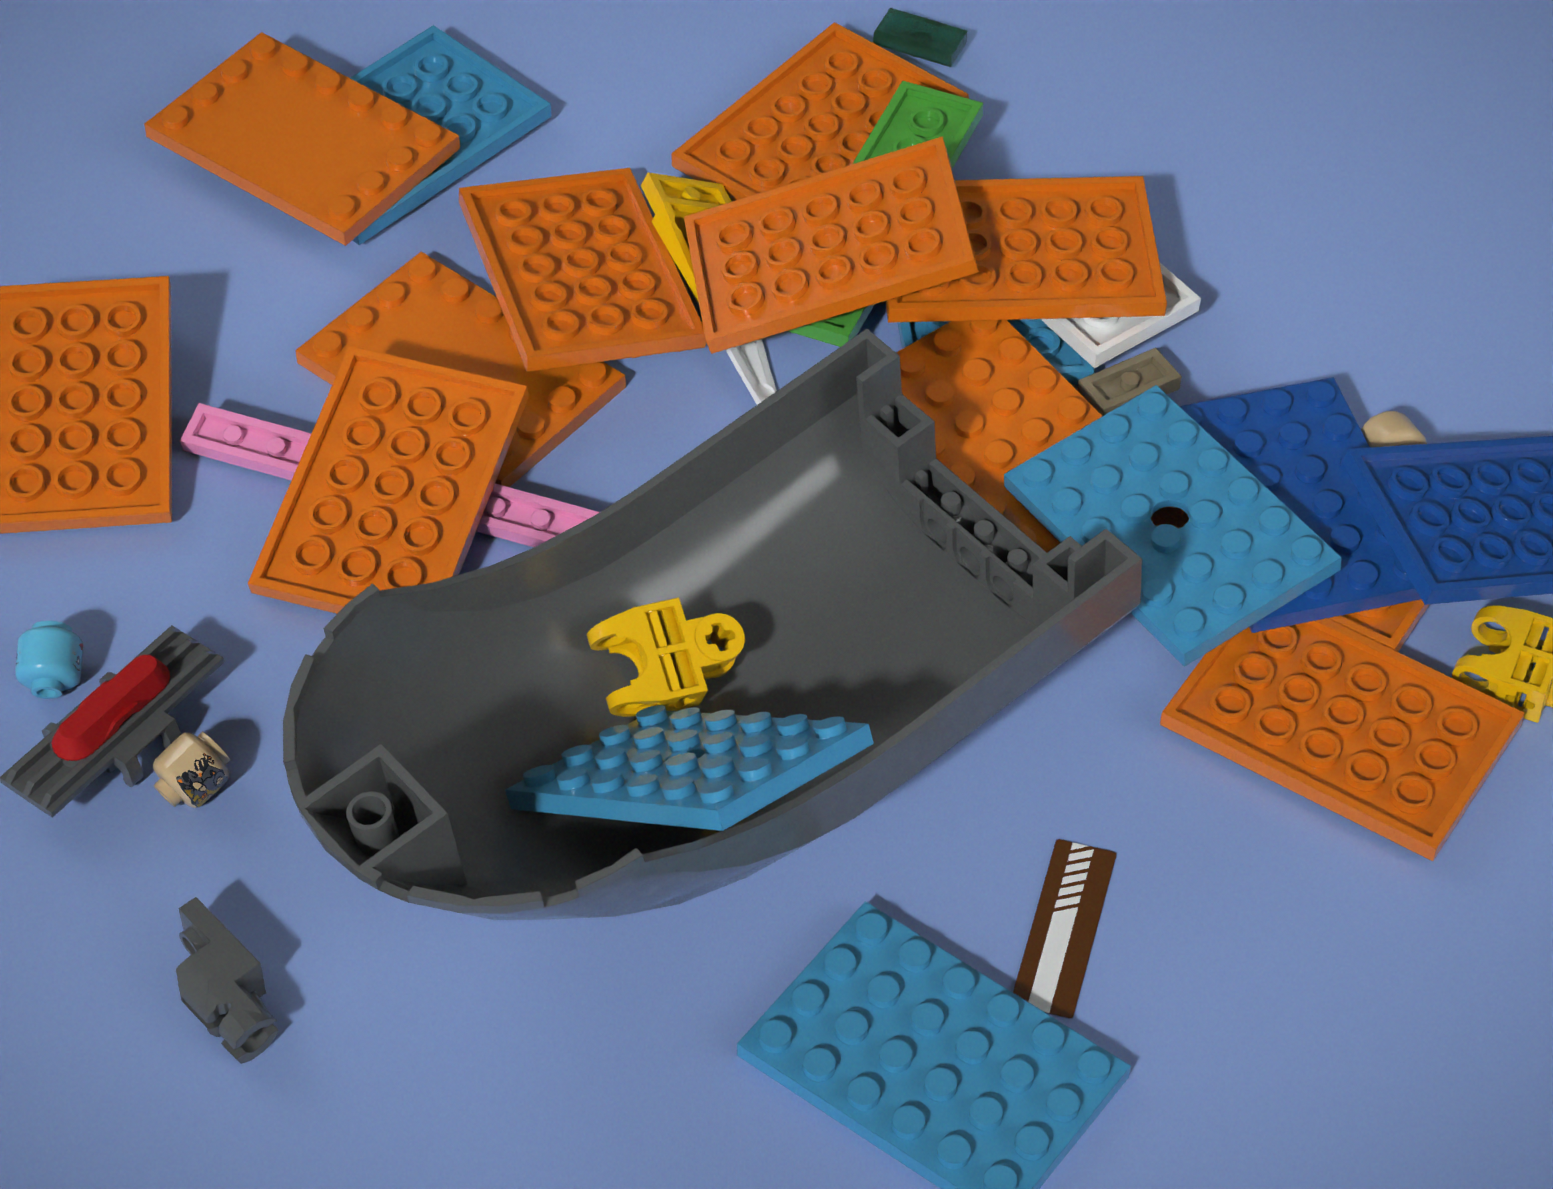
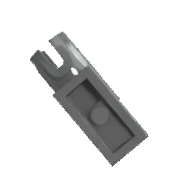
[176,897,278,1064]

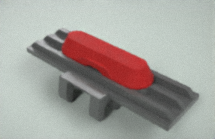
[0,625,224,818]

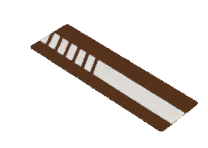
[1013,839,1116,1018]

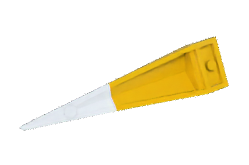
[641,172,777,405]

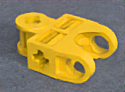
[586,597,745,717]
[1452,605,1553,723]

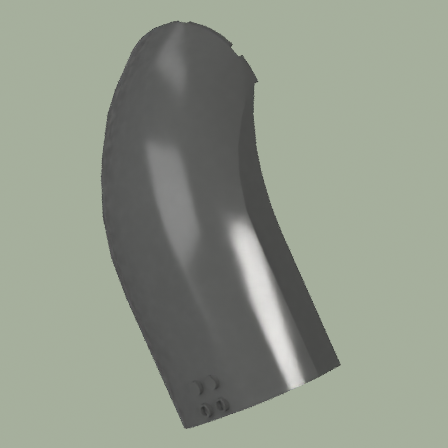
[283,329,1142,920]

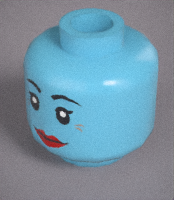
[15,621,83,699]

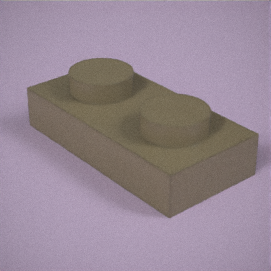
[1077,347,1182,416]

